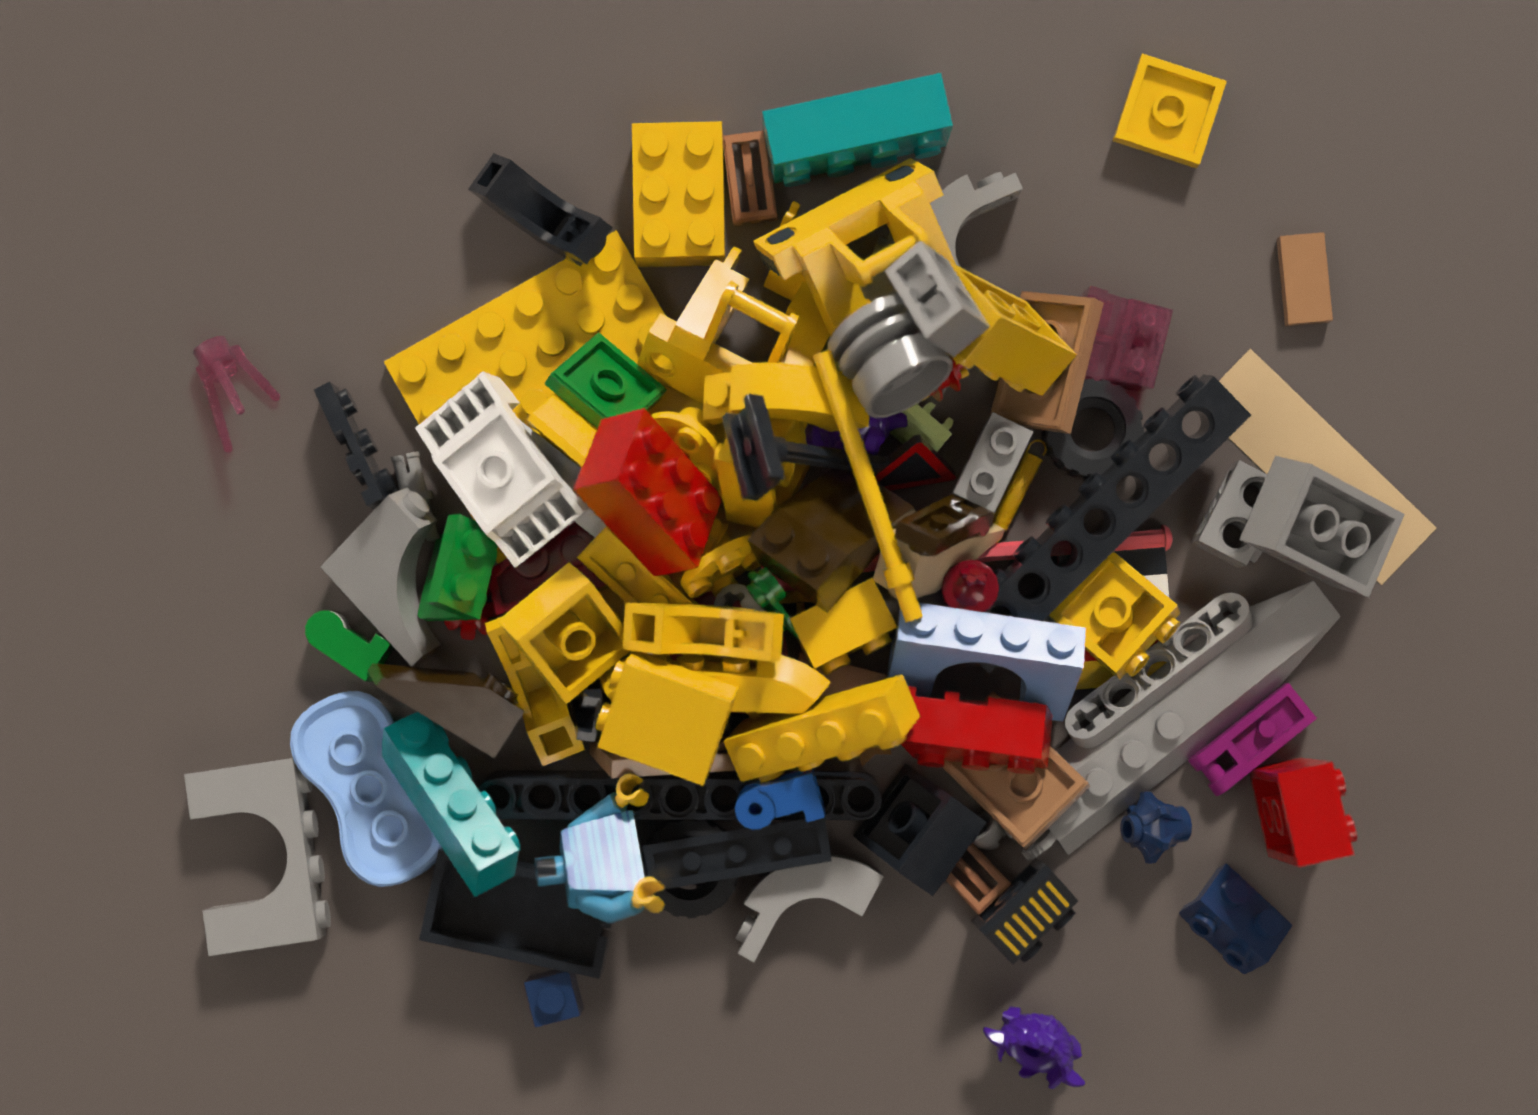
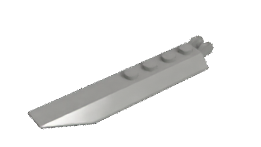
[1004,581,1341,861]

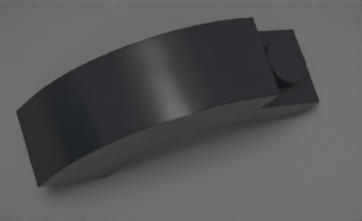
[468,153,613,267]

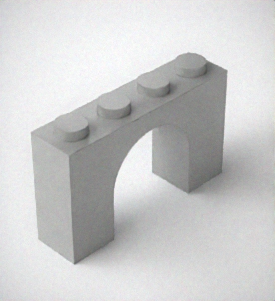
[184,758,331,956]

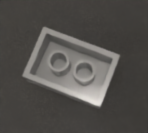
[1239,456,1405,598]

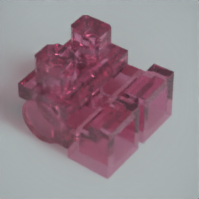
[1081,286,1173,392]

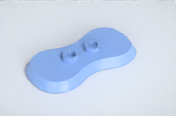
[290,691,442,887]

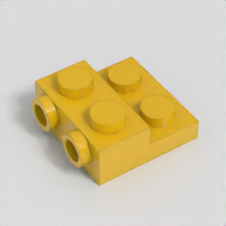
[1049,551,1180,680]

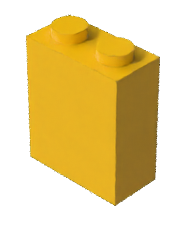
[595,651,739,785]

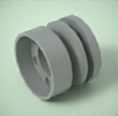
[828,294,953,418]

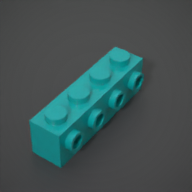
[381,712,520,897]

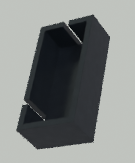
[419,848,614,979]

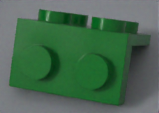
[418,514,498,621]

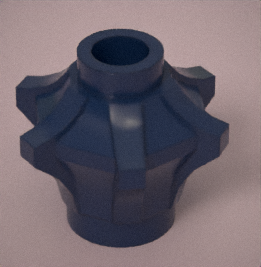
[1120,791,1192,864]

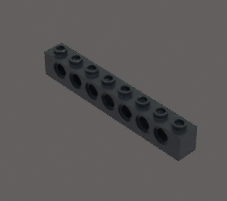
[978,374,1251,673]

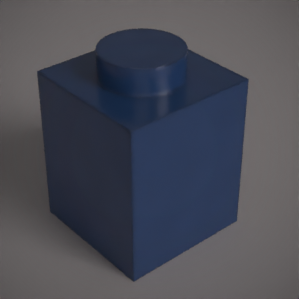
[524,969,584,1028]

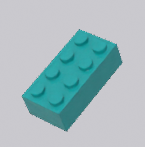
[762,73,953,187]

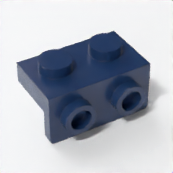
[1179,863,1293,974]

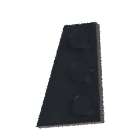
[314,381,399,510]

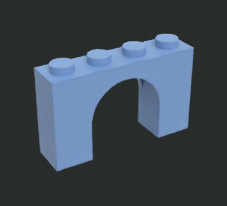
[886,603,1086,722]

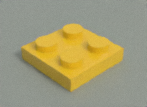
[1112,53,1227,169]

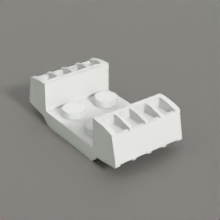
[415,372,590,568]

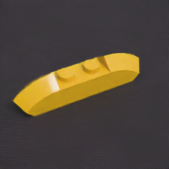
[599,652,831,714]

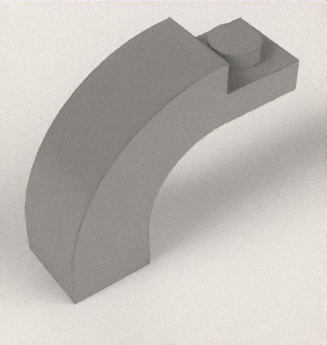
[930,172,1023,267]
[735,853,884,962]

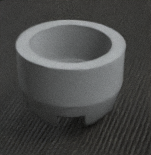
[973,810,1006,850]

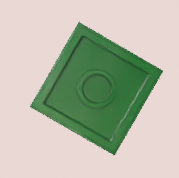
[544,332,667,429]

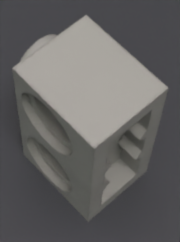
[885,240,990,357]
[950,412,1033,513]
[1190,460,1267,568]

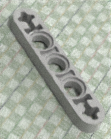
[1065,592,1253,748]

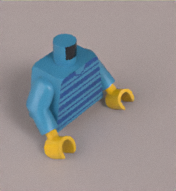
[535,773,665,923]

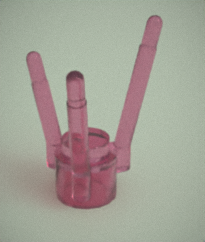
[193,336,280,453]

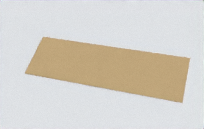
[1219,349,1437,585]

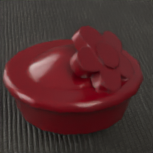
[942,560,999,613]

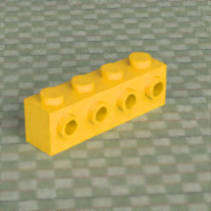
[723,674,920,782]

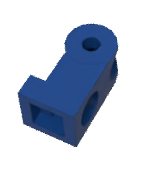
[735,769,825,830]

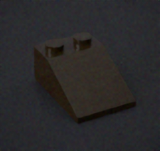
[748,469,915,613]
[368,663,525,758]

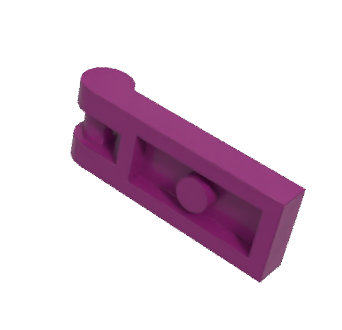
[1188,683,1317,797]

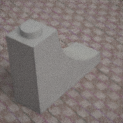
[321,487,442,666]

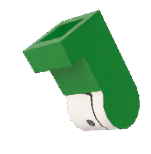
[305,611,395,682]

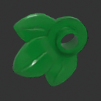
[746,567,799,640]

